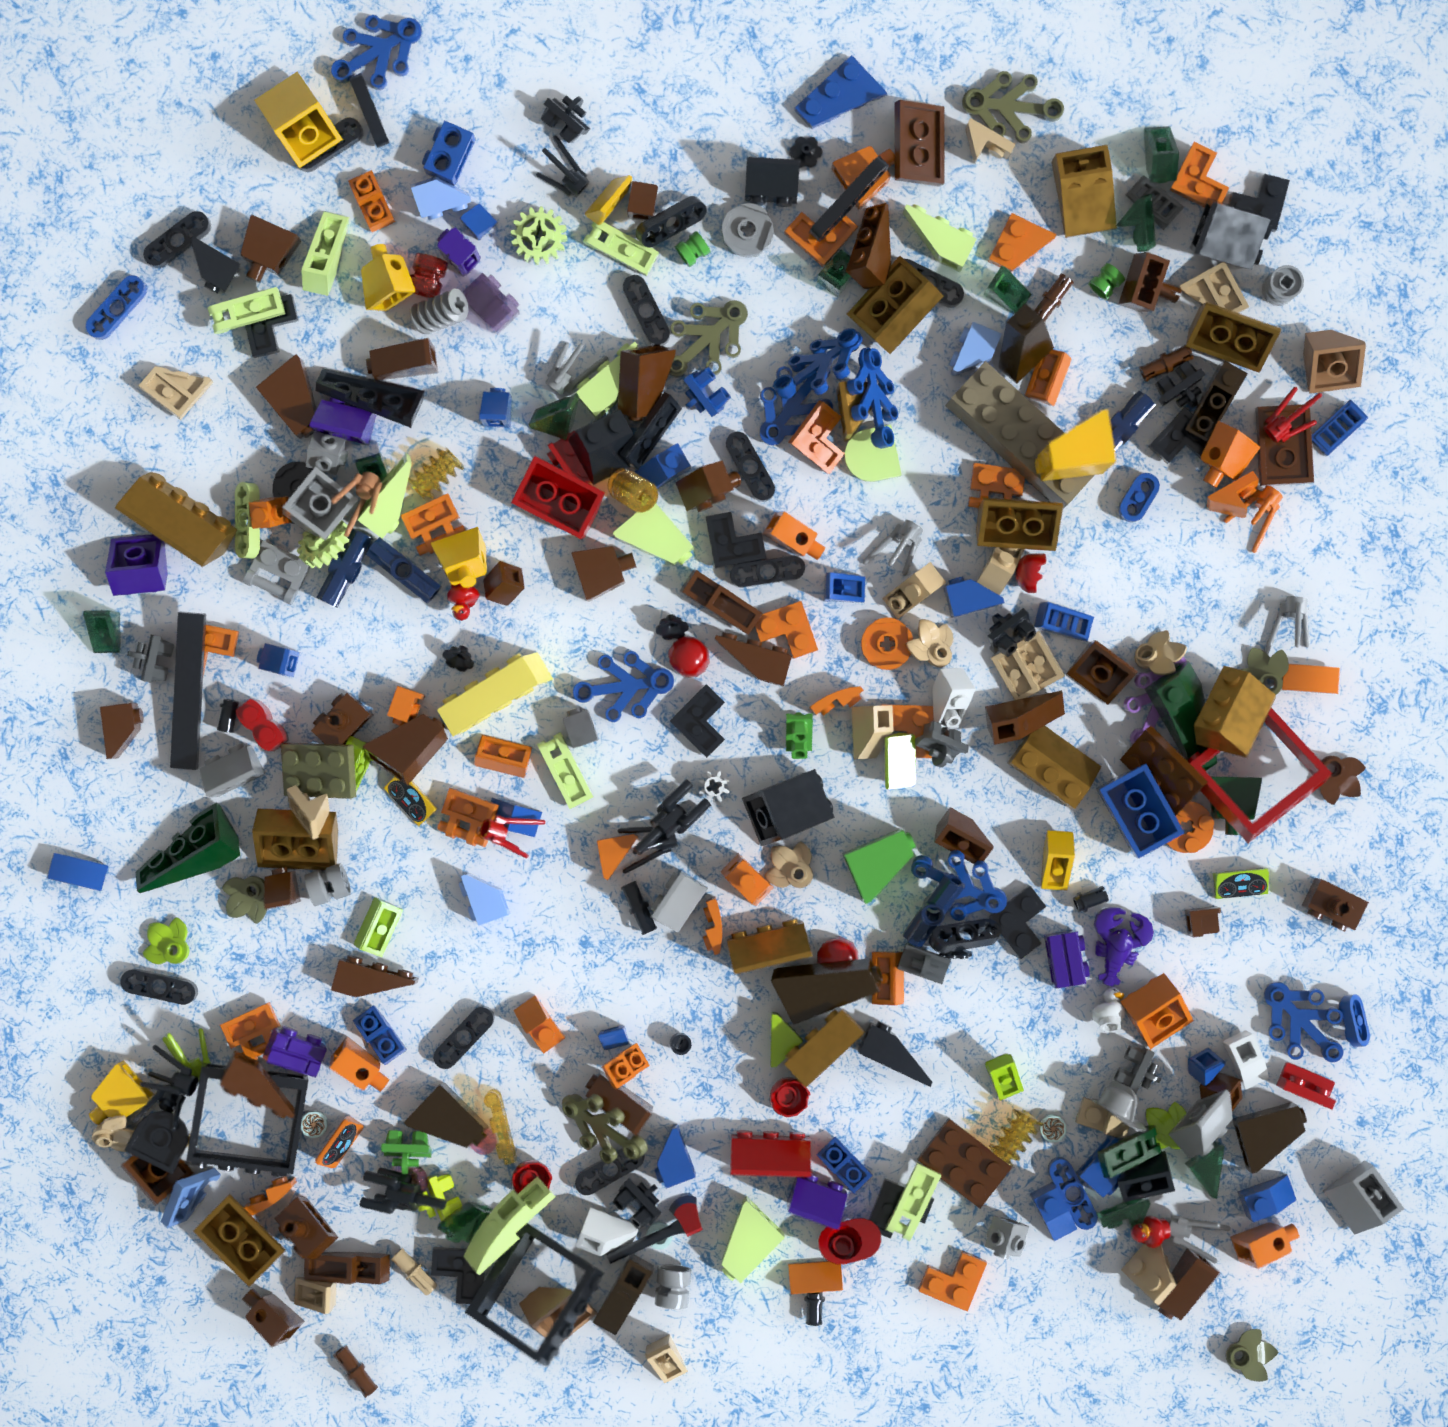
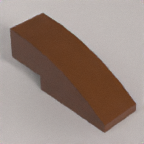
[680,569,763,635]
[304,1252,390,1285]

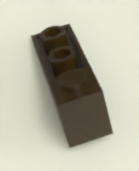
[1185,361,1248,443]
[593,1254,654,1335]

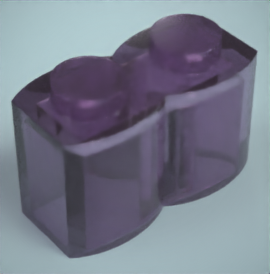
[463,273,520,335]

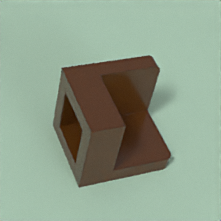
[627,181,658,220]
[483,561,525,606]
[1185,906,1221,938]
[1199,1072,1242,1111]

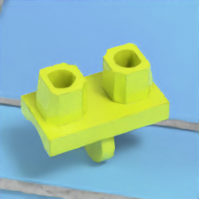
[417,1174,464,1224]

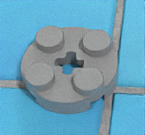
[722,203,774,257]

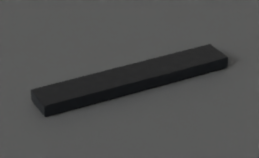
[170,611,206,770]

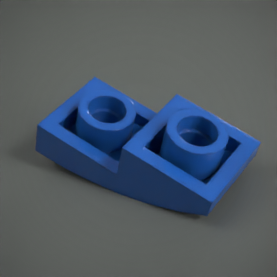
[47,853,108,891]
[352,1005,407,1065]
[817,1137,874,1194]

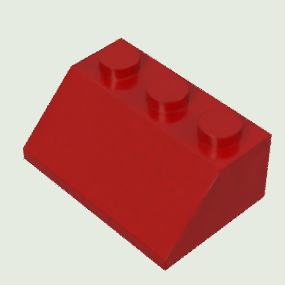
[511,456,605,539]
[731,1130,811,1177]

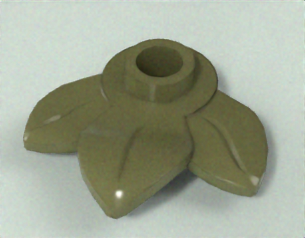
[1241,648,1289,695]
[222,876,267,924]
[1226,1329,1279,1382]

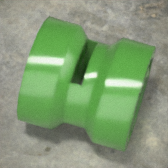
[675,231,711,267]
[1088,263,1125,300]

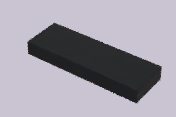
[619,392,682,471]

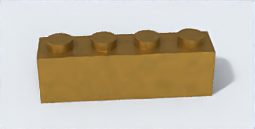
[115,472,238,567]

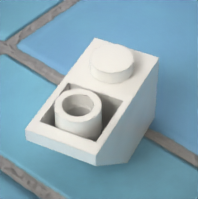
[932,668,975,728]
[1222,1030,1269,1090]
[575,1208,638,1256]

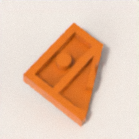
[988,213,1057,272]

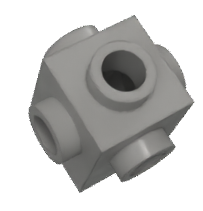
[306,431,348,475]
[985,1216,1029,1259]

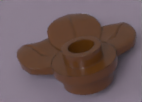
[1319,756,1366,805]

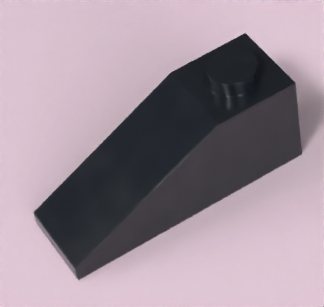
[857,1021,933,1087]

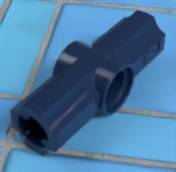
[1110,391,1156,452]
[316,528,373,608]
[366,537,442,604]
[903,873,965,948]

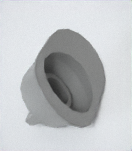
[1092,1081,1146,1131]

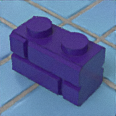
[437,227,481,276]
[1044,930,1090,989]
[263,1026,327,1078]

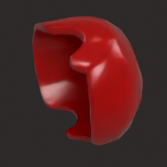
[1015,553,1047,593]
[668,637,710,678]
[817,937,858,964]
[769,1077,811,1117]
[511,1160,552,1194]

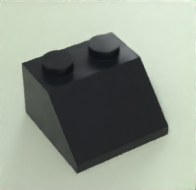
[745,157,800,207]
[568,410,633,485]

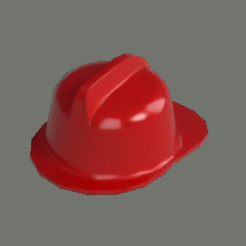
[818,1218,881,1265]

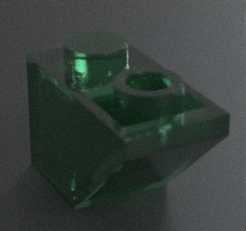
[437,1202,493,1244]

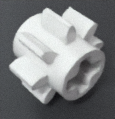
[699,771,730,802]

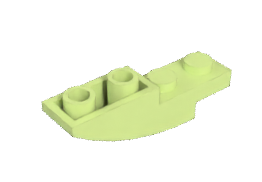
[464,1177,555,1275]

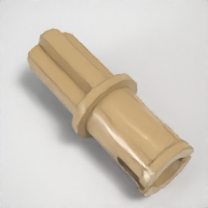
[391,1248,437,1295]

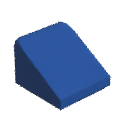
[459,203,498,240]
[598,1025,629,1050]
[1188,1048,1226,1086]

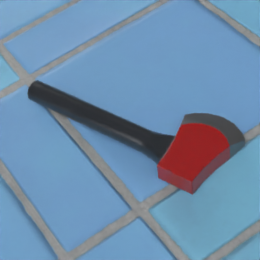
[606,1196,703,1264]

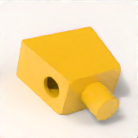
[361,244,415,311]
[431,527,487,588]
[88,1060,155,1125]

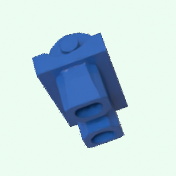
[683,367,731,417]

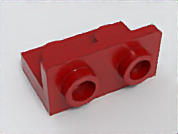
[546,430,591,484]
[1276,1062,1336,1110]

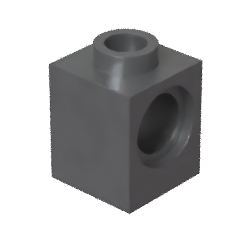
[562,707,599,748]

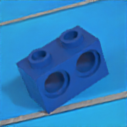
[422,120,476,186]

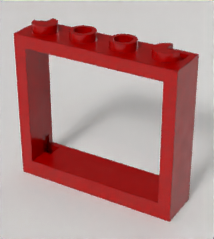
[1187,708,1332,844]

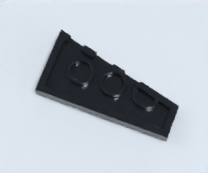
[315,368,424,428]

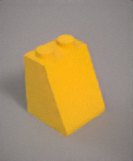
[254,71,343,168]
[1035,409,1116,481]

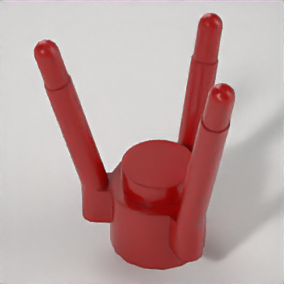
[1263,387,1322,443]
[480,815,546,858]

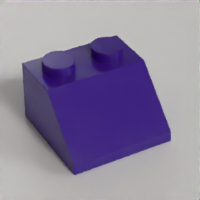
[310,397,376,446]
[105,534,168,596]
[787,1173,848,1230]

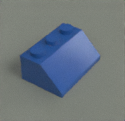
[1096,764,1185,859]

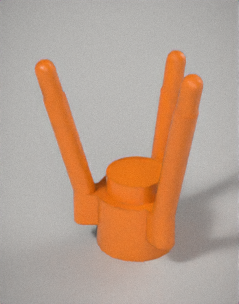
[1223,485,1283,553]

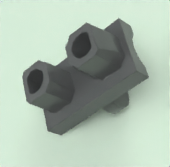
[127,634,174,683]
[915,721,969,768]
[897,943,951,984]
[1114,1045,1161,1095]

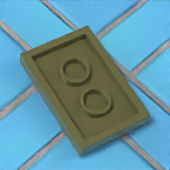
[281,743,356,799]

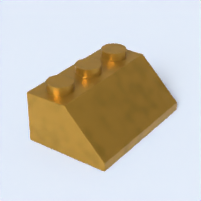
[847,256,944,354]
[1186,302,1281,373]
[976,498,1063,551]
[1194,666,1276,758]
[1007,726,1102,809]
[252,808,338,870]
[727,918,812,975]
[784,1009,865,1088]
[193,1194,286,1287]

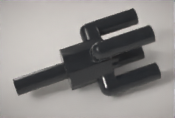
[633,779,711,856]
[359,1167,447,1214]

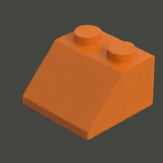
[1120,973,1194,1050]

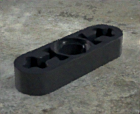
[349,73,390,148]
[296,117,363,172]
[635,196,707,248]
[143,211,211,269]
[905,259,964,307]
[623,275,670,346]
[726,432,775,502]
[730,556,805,588]
[929,918,1001,953]
[120,969,198,1005]
[433,1006,495,1069]
[575,1148,645,1195]

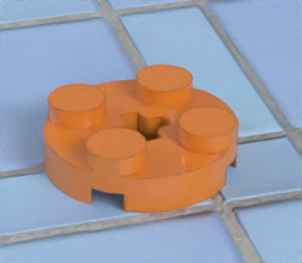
[861,618,913,670]
[1166,801,1214,853]

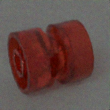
[410,253,448,298]

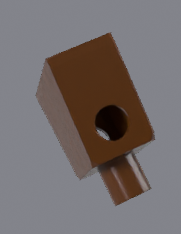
[241,214,301,283]
[571,546,637,602]
[242,1288,305,1347]

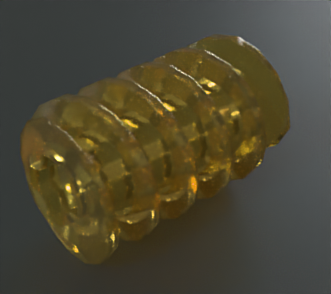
[407,445,465,501]
[607,468,658,513]
[989,1109,1044,1167]

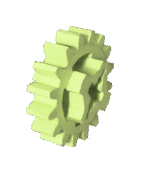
[511,206,568,265]
[297,520,349,569]

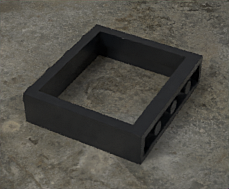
[186,1063,308,1177]
[465,1223,605,1367]

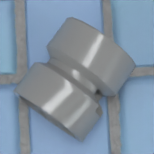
[1262,265,1304,306]
[304,863,351,906]
[654,1264,691,1309]

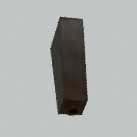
[771,958,883,1025]

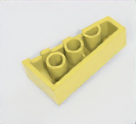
[437,652,553,736]

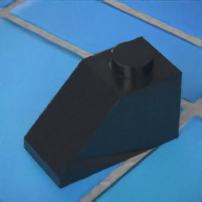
[191,237,241,294]
[1117,1151,1175,1202]

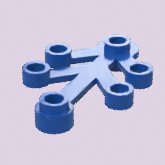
[331,15,422,90]
[773,328,863,399]
[847,347,898,449]
[759,366,833,445]
[573,651,674,722]
[911,850,1007,921]
[1264,982,1344,1062]

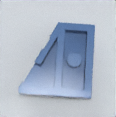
[161,1168,221,1228]

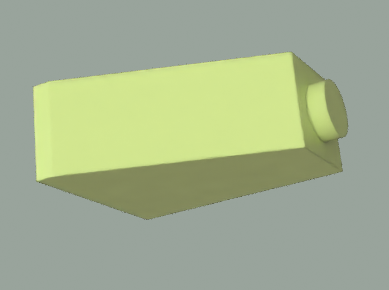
[613,499,694,566]
[722,1196,785,1283]

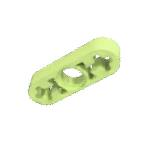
[235,482,260,559]

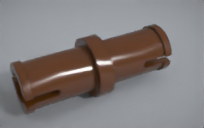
[1034,273,1074,321]
[1139,344,1194,382]
[333,1345,378,1398]

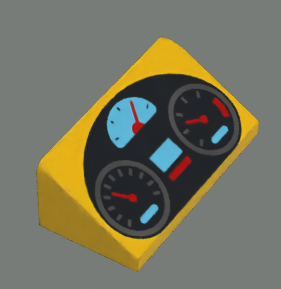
[384,777,438,827]

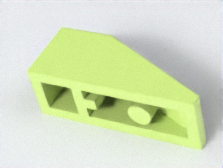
[301,212,349,296]
[357,453,411,539]

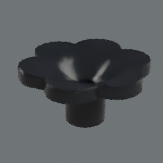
[789,137,822,168]
[656,614,689,640]
[442,645,474,672]
[939,949,972,959]

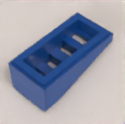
[1312,400,1368,457]
[1034,602,1094,642]

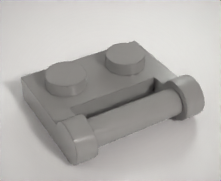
[243,541,310,605]

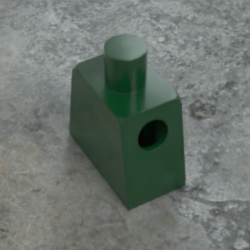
[1210,777,1262,835]

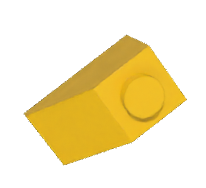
[1041,830,1075,891]

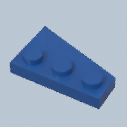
[795,55,887,129]

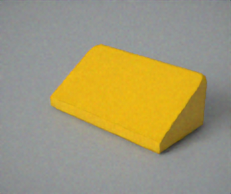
[585,175,633,225]

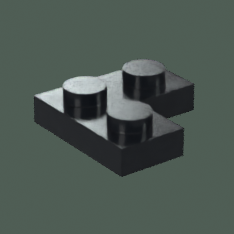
[1228,174,1290,232]
[245,294,299,358]
[1148,407,1207,464]
[706,512,766,569]
[670,684,725,758]
[988,885,1046,959]
[868,1178,934,1239]
[431,1247,485,1304]

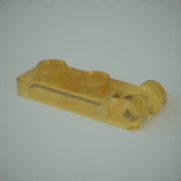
[484,1089,517,1165]

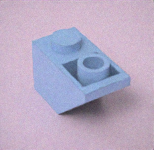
[411,176,471,220]
[949,322,1002,376]
[459,873,510,926]

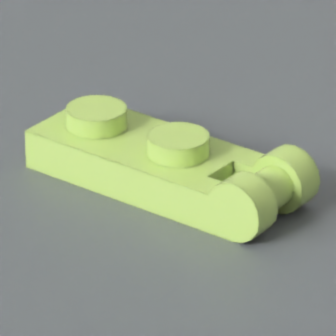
[583,222,659,277]
[207,287,285,334]
[537,732,593,809]
[885,1162,942,1241]

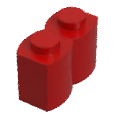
[236,699,289,752]

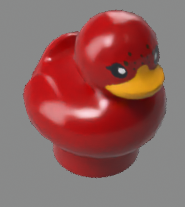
[447,583,480,621]
[1131,1216,1171,1248]

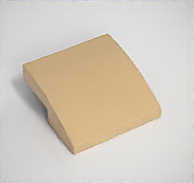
[991,631,1065,700]

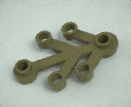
[962,71,1064,143]
[669,300,748,378]
[562,1094,648,1164]

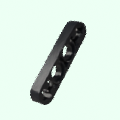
[809,156,889,242]

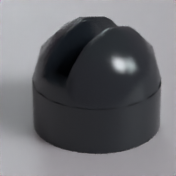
[670,1033,692,1055]

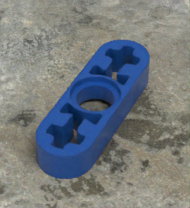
[86,275,147,340]
[1048,1157,1098,1230]

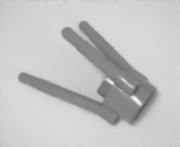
[545,342,608,395]
[863,519,923,575]
[1264,596,1309,654]
[1170,1214,1231,1264]

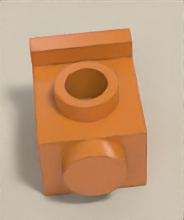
[249,497,292,529]
[387,686,425,726]

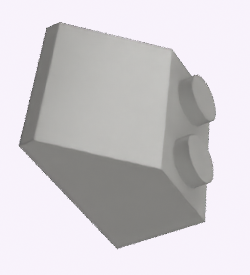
[282,467,358,540]
[199,743,265,798]
[1168,1089,1233,1158]

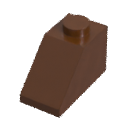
[100,703,144,759]
[934,807,993,864]
[264,867,301,909]

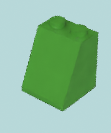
[842,829,916,904]

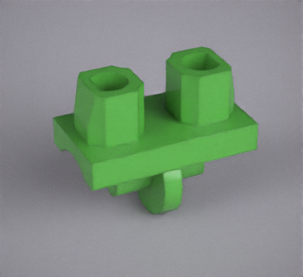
[786,712,813,759]
[381,1130,432,1174]

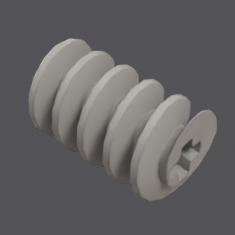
[410,288,469,335]

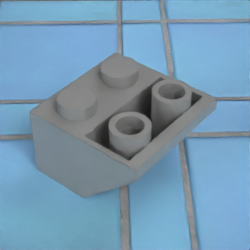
[650,870,708,933]
[1323,1161,1405,1235]

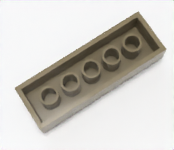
[945,361,1094,509]

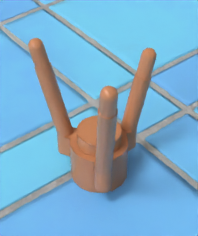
[331,472,383,537]

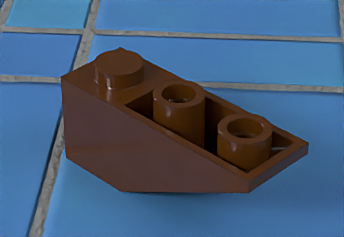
[846,203,891,289]
[715,632,792,687]
[985,690,1065,745]
[331,955,419,997]
[219,1051,294,1119]

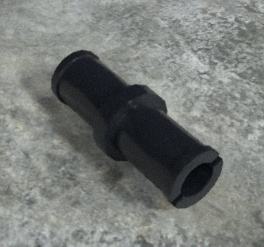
[621,881,657,935]

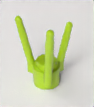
[162,1028,211,1082]

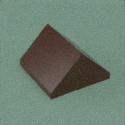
[1066,640,1138,705]
[121,1155,194,1206]

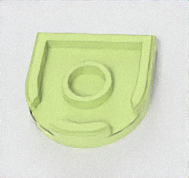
[844,424,902,482]

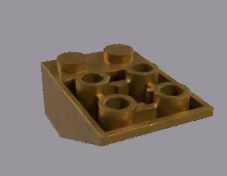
[1051,144,1117,238]

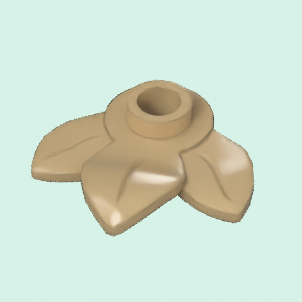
[906,619,953,668]
[1135,630,1187,675]
[764,842,813,888]
[92,1115,135,1152]

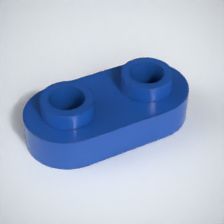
[1118,473,1160,522]
[1339,994,1370,1047]

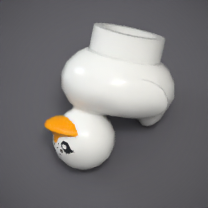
[1092,987,1125,1032]

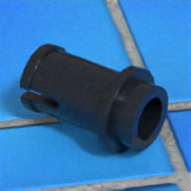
[217,699,239,733]
[1073,886,1109,913]
[804,1292,825,1326]

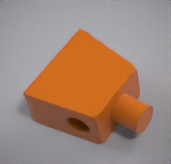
[831,146,895,210]
[1201,421,1260,488]
[763,511,825,560]
[720,853,774,906]
[329,1036,390,1092]
[1230,1222,1299,1269]

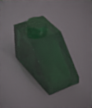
[1144,126,1179,183]

